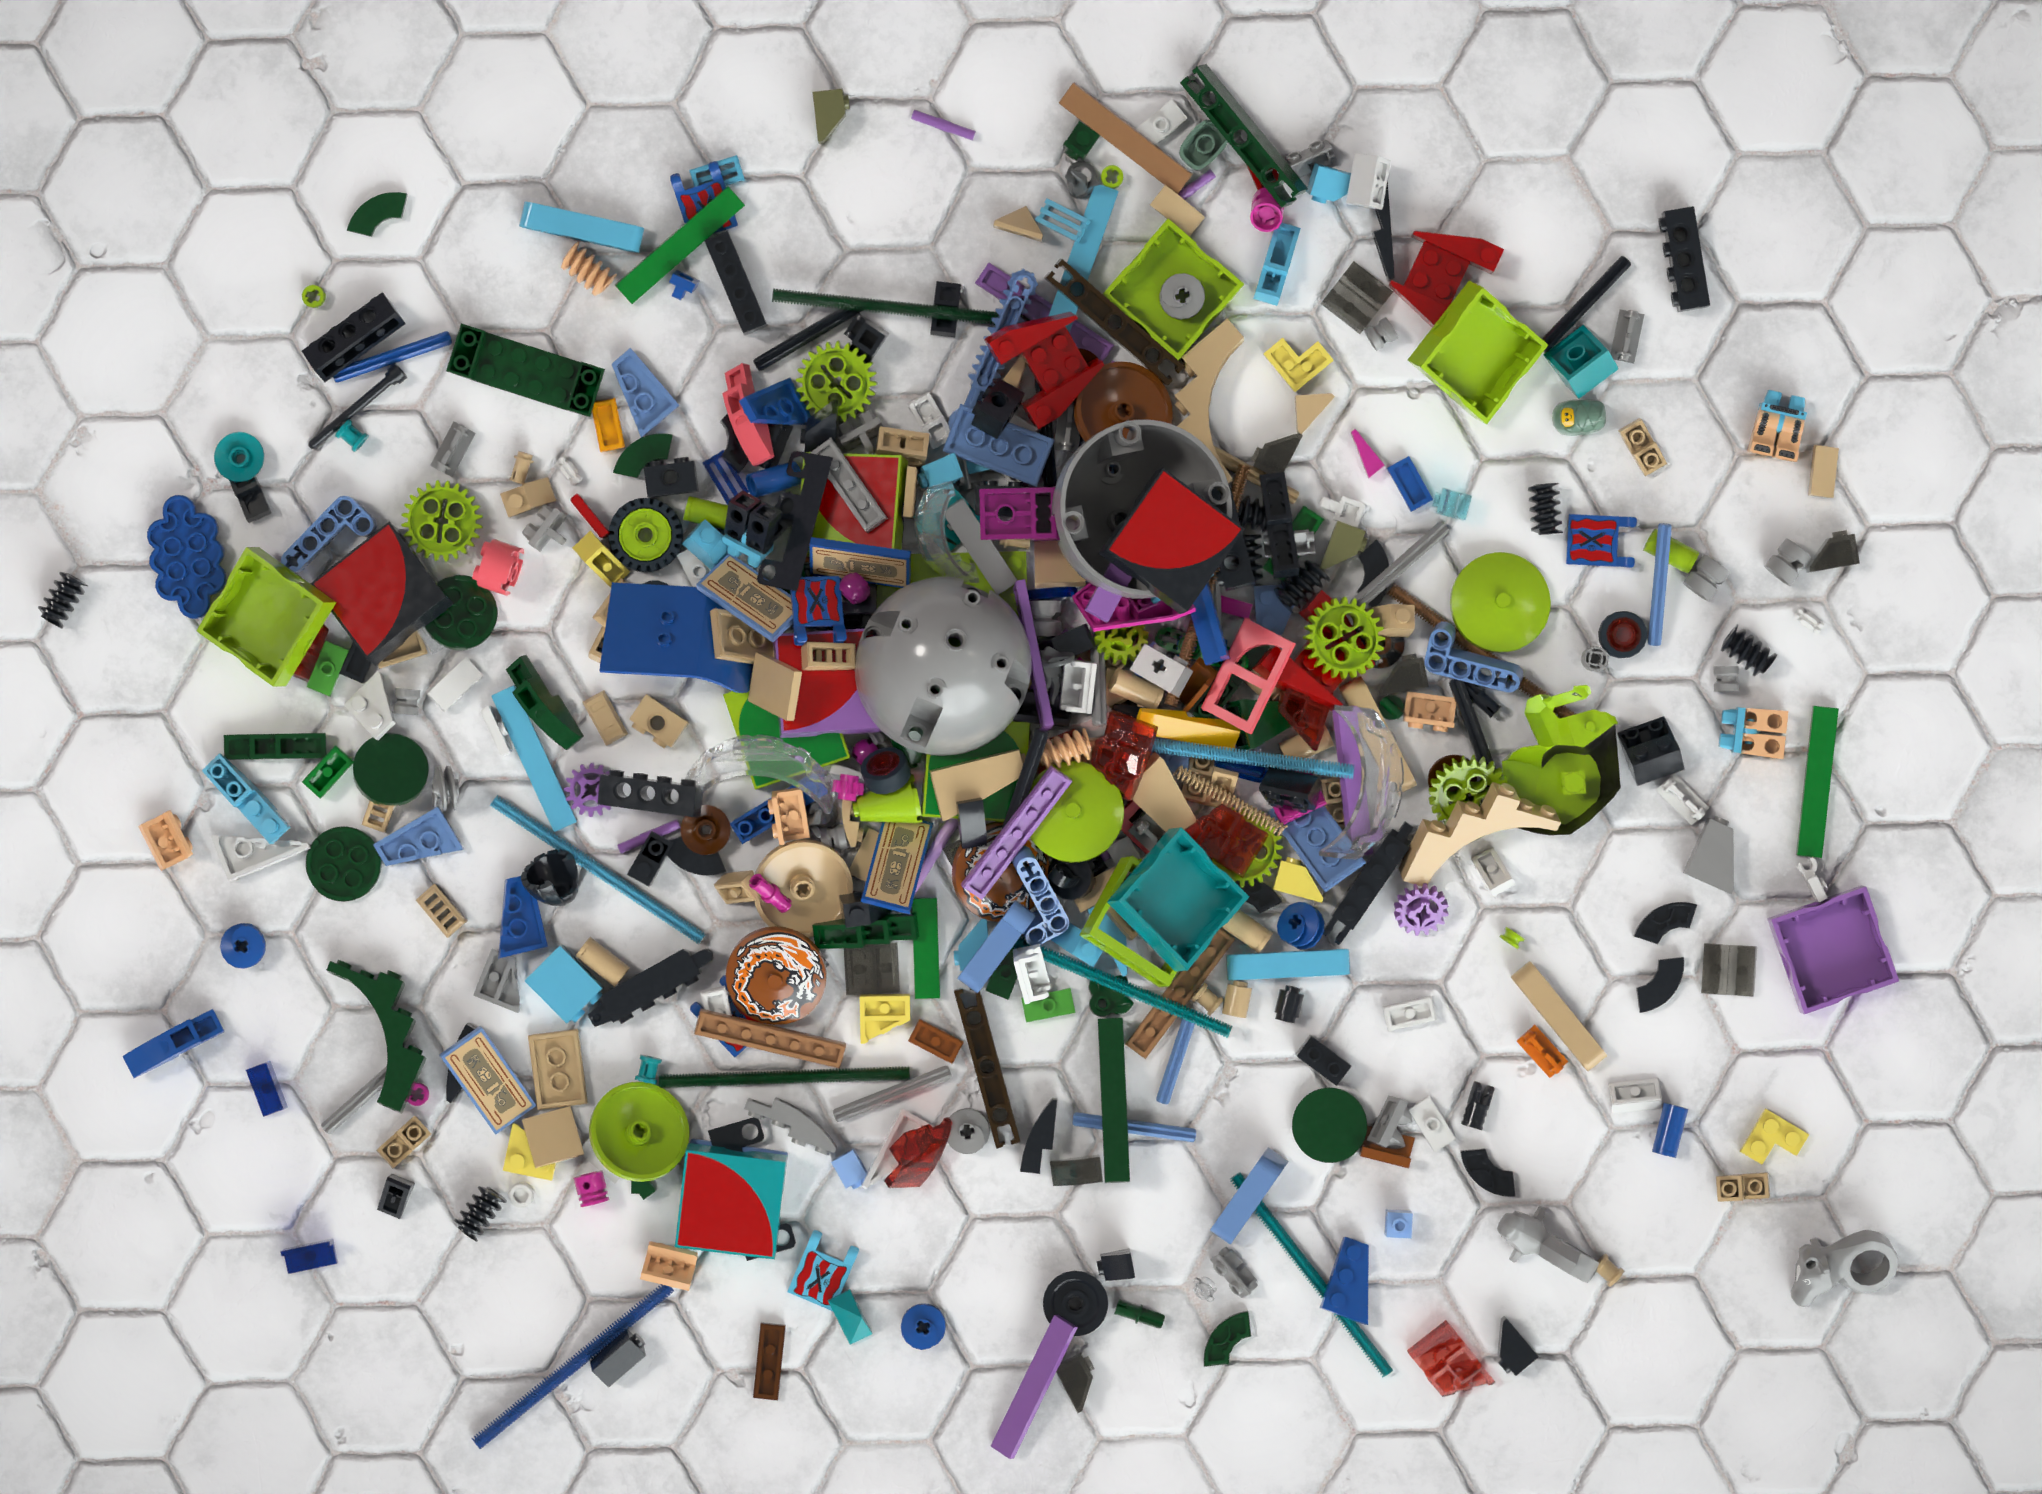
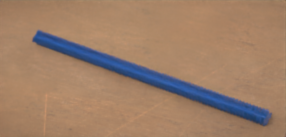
[472,1284,675,1449]

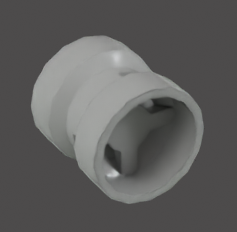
[1364,317,1398,351]
[1581,646,1608,671]
[1713,666,1739,692]
[393,688,421,715]
[819,824,848,850]

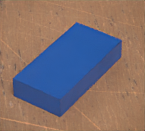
[1386,456,1433,512]

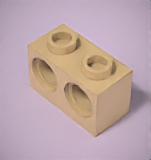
[875,426,930,468]

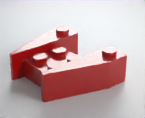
[1388,231,1504,327]
[984,312,1104,429]
[1253,590,1375,711]

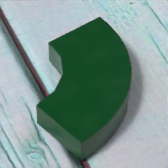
[347,192,408,237]
[613,434,673,478]
[1203,1311,1251,1367]

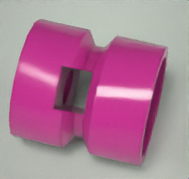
[1250,188,1284,232]

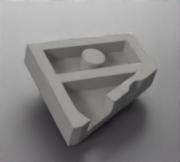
[473,948,520,1013]

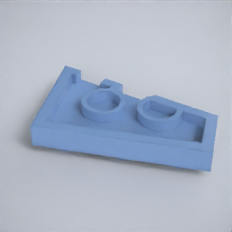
[612,348,680,438]
[373,806,464,866]

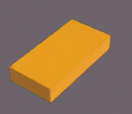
[592,398,625,452]

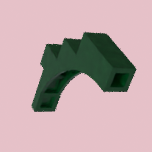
[326,960,426,1114]

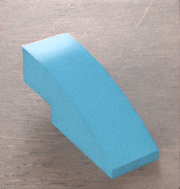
[1253,223,1301,306]

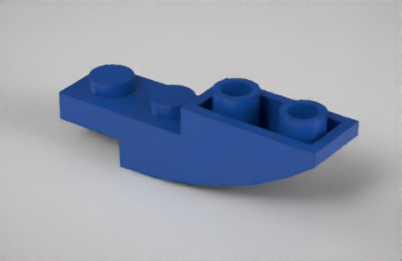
[730,771,830,844]
[122,1009,224,1079]

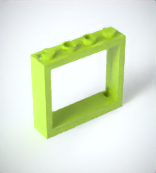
[1079,855,1177,987]

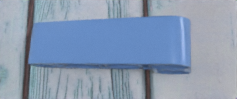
[281,496,377,573]
[1424,622,1524,692]
[1012,846,1070,945]
[957,900,1036,993]
[1210,1147,1289,1245]

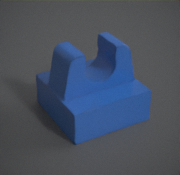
[669,270,700,300]

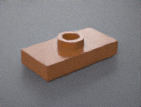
[908,1018,964,1064]

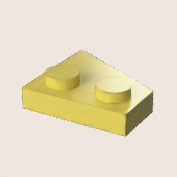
[860,994,910,1044]
[503,1123,556,1181]

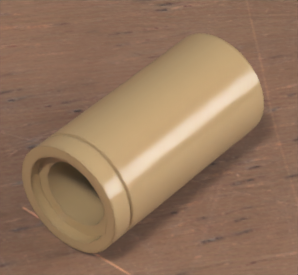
[1108,668,1164,709]
[1278,723,1334,760]
[1222,909,1273,953]
[575,937,630,987]

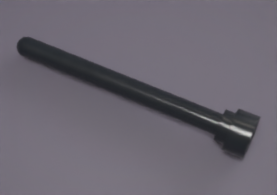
[308,362,408,449]

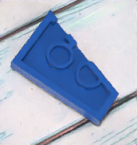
[739,378,811,425]
[498,876,548,958]
[1320,1237,1369,1325]

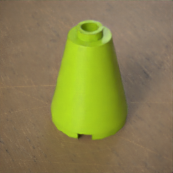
[852,774,922,823]

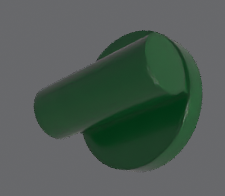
[1379,695,1404,720]

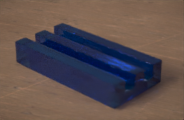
[702,450,749,505]
[1027,587,1078,600]

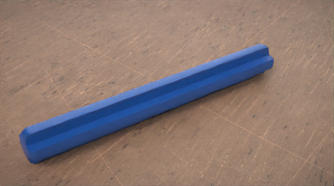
[333,331,452,382]

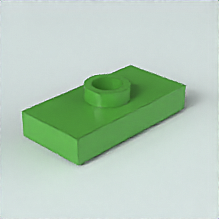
[306,641,349,697]
[1021,988,1075,1023]

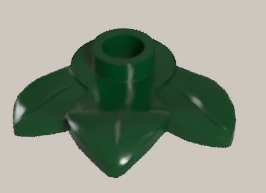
[1088,971,1134,1017]

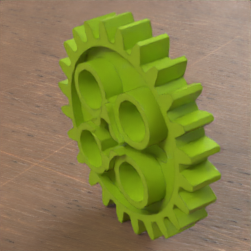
[796,341,878,422]
[401,480,483,562]
[1303,597,1385,679]
[1428,755,1508,825]
[1201,807,1283,888]

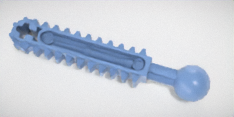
[948,268,1038,429]

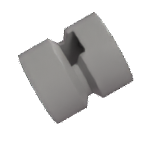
[1764,538,1812,586]
[1683,554,1730,602]
[1029,601,1061,637]

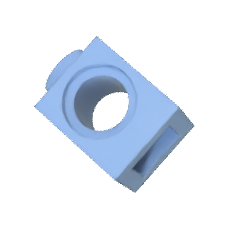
[831,1148,868,1189]
[1384,1209,1413,1239]

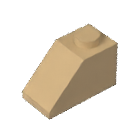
[1360,604,1415,638]

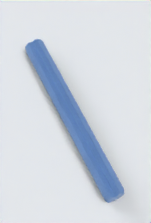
[1648,523,1672,646]
[1072,1112,1196,1142]

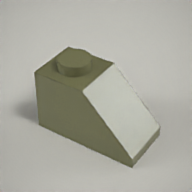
[812,89,850,145]
[1320,521,1368,570]

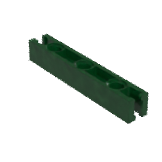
[1180,64,1308,208]
[1098,1018,1130,1183]

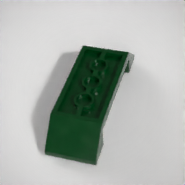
[446,323,605,417]

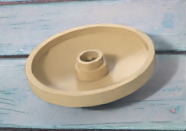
[754,839,853,937]

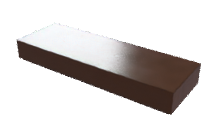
[753,1322,786,1400]

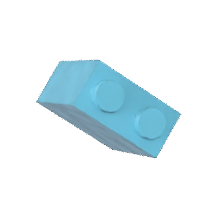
[525,945,604,1024]

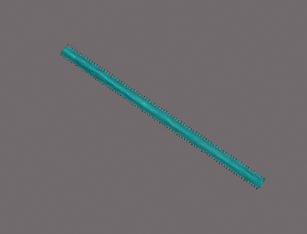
[1012,936,1232,1038]
[1230,1172,1393,1378]

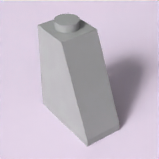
[1683,816,1734,894]

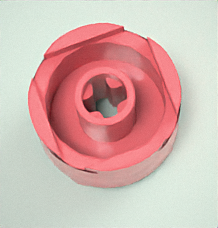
[472,539,524,596]

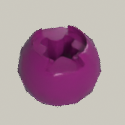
[839,572,870,604]
[852,738,879,765]

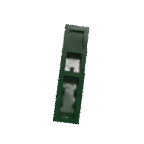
[223,733,326,760]
[812,913,919,949]

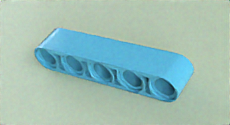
[519,202,644,253]
[1226,949,1350,980]

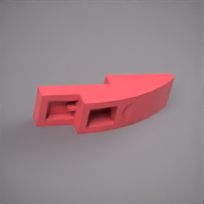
[722,363,774,467]

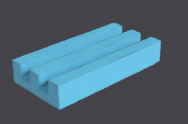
[689,155,745,186]
[1035,198,1091,243]

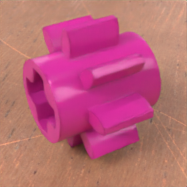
[832,774,864,801]

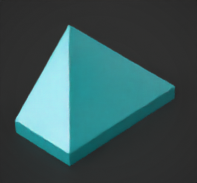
[828,1289,872,1345]

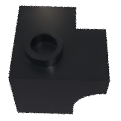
[844,313,890,363]

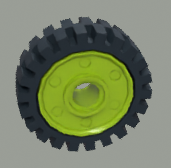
[608,498,683,572]

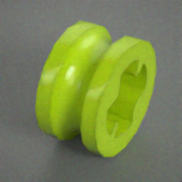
[1101,165,1123,189]
[302,285,326,308]
[1499,927,1525,949]

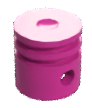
[573,1170,610,1207]

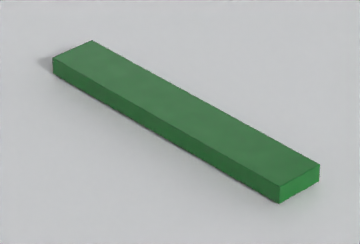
[615,186,745,304]
[1796,706,1839,858]

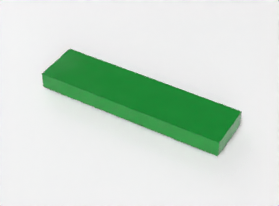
[912,898,940,999]

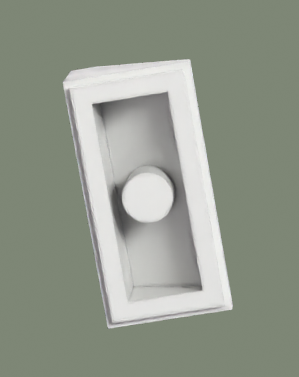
[1609,1078,1662,1113]

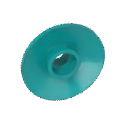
[214,432,264,482]

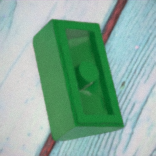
[302,745,354,799]

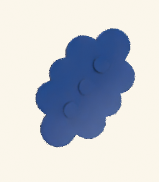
[147,495,227,619]

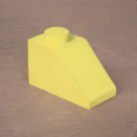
[572,531,630,587]
[1272,857,1323,903]

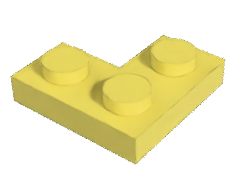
[1263,338,1334,393]
[1740,1109,1809,1164]

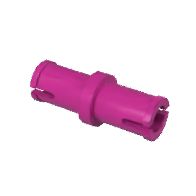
[749,874,792,913]

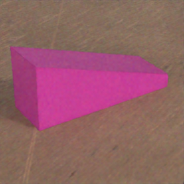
[1351,429,1385,479]
[1221,595,1253,619]

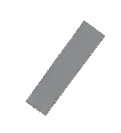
[811,438,888,533]
[942,498,1017,595]

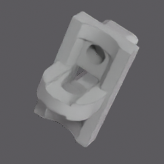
[838,410,884,454]
[522,504,567,552]

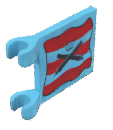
[787,1230,859,1311]

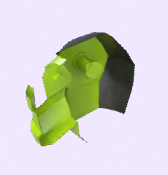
[1502,685,1621,835]

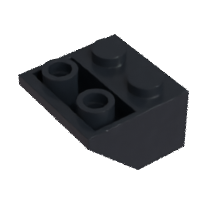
[1617,716,1685,786]
[1259,767,1322,813]

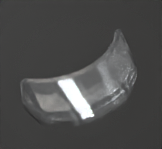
[914,481,979,583]

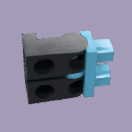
[722,490,783,568]

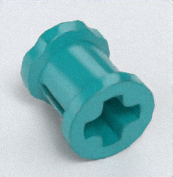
[335,419,369,452]
[635,1055,662,1084]

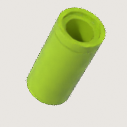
[683,496,728,530]
[1643,528,1700,574]

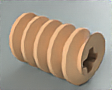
[561,242,617,296]
[1040,728,1091,770]

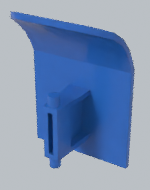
[599,582,754,693]

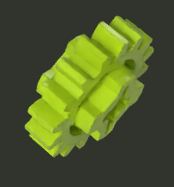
[1094,624,1149,665]

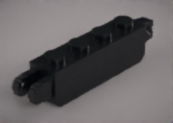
[1323,821,1414,945]
[588,948,714,1027]

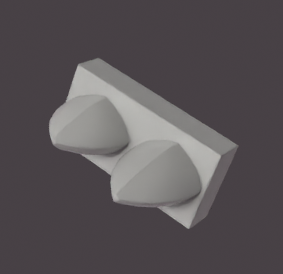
[1367,1095,1412,1149]

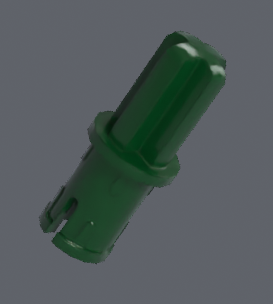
[1114,1299,1165,1329]

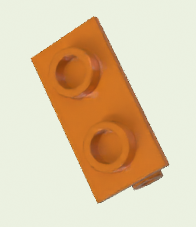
[1516,1024,1568,1078]

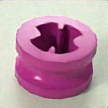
[408,1083,429,1106]

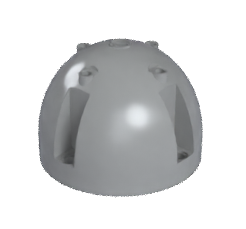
[1052,420,1232,599]
[855,577,1032,756]

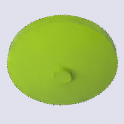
[1450,552,1551,653]
[1029,761,1124,862]
[589,1082,689,1182]

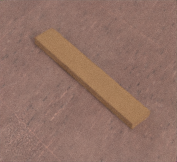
[1059,82,1193,194]
[1125,928,1236,1059]
[694,1008,846,1068]

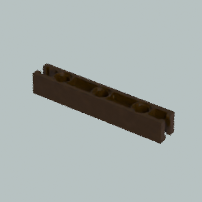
[1044,259,1185,386]
[954,988,1021,1149]

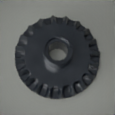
[1043,1270,1108,1336]

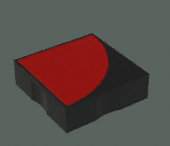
[1098,468,1245,614]
[310,521,454,666]

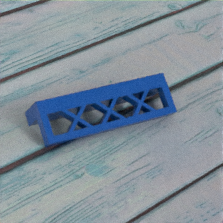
[1191,582,1230,666]

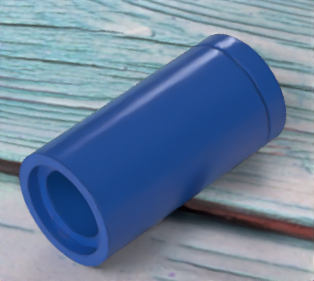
[746,461,802,498]
[1652,1103,1688,1158]

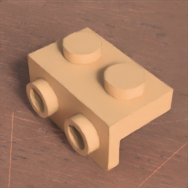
[1403,691,1456,732]
[768,787,810,845]
[138,810,193,871]
[640,1241,698,1291]

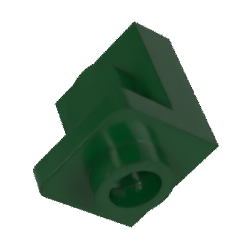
[1063,121,1100,161]

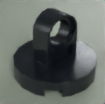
[1048,858,1096,900]

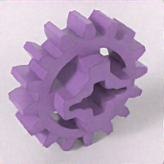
[564,763,612,817]
[1394,883,1449,936]

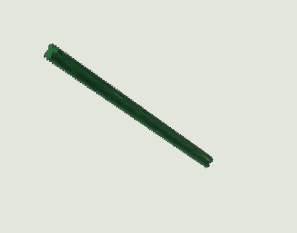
[772,288,1023,325]
[659,1066,910,1088]

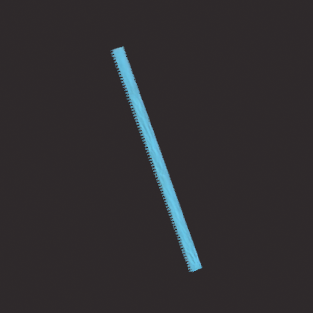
[1103,731,1355,779]
[490,795,706,945]

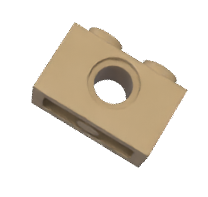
[630,694,689,749]

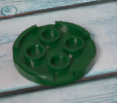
[425,575,498,650]
[353,733,429,806]
[306,826,382,902]
[1292,1087,1367,1163]

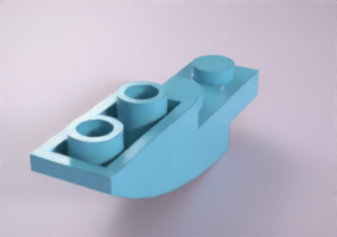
[202,753,290,844]

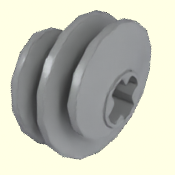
[1159,273,1205,320]
[432,766,459,811]
[945,1108,990,1154]

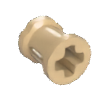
[1191,983,1224,1016]
[1596,1253,1624,1287]

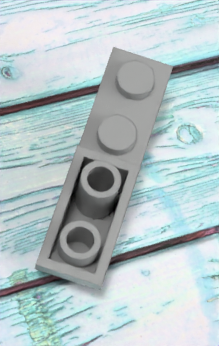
[744,1097,837,1155]

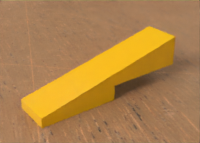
[1133,708,1240,750]

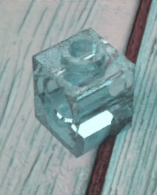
[1432,488,1472,521]

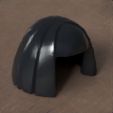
[521,849,578,906]

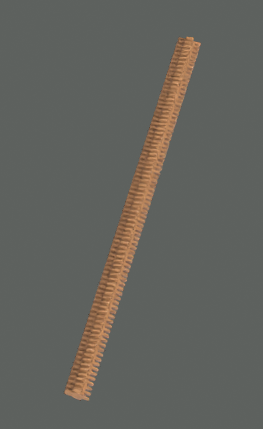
[1164,464,1251,707]
[1387,583,1576,718]

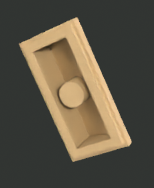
[1808,445,1839,498]
[714,870,758,904]

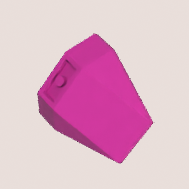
[1072,583,1196,632]

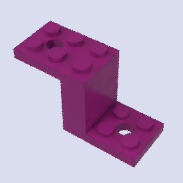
[979,487,1060,541]

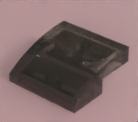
[1321,261,1393,334]
[844,942,900,995]
[1701,943,1757,997]

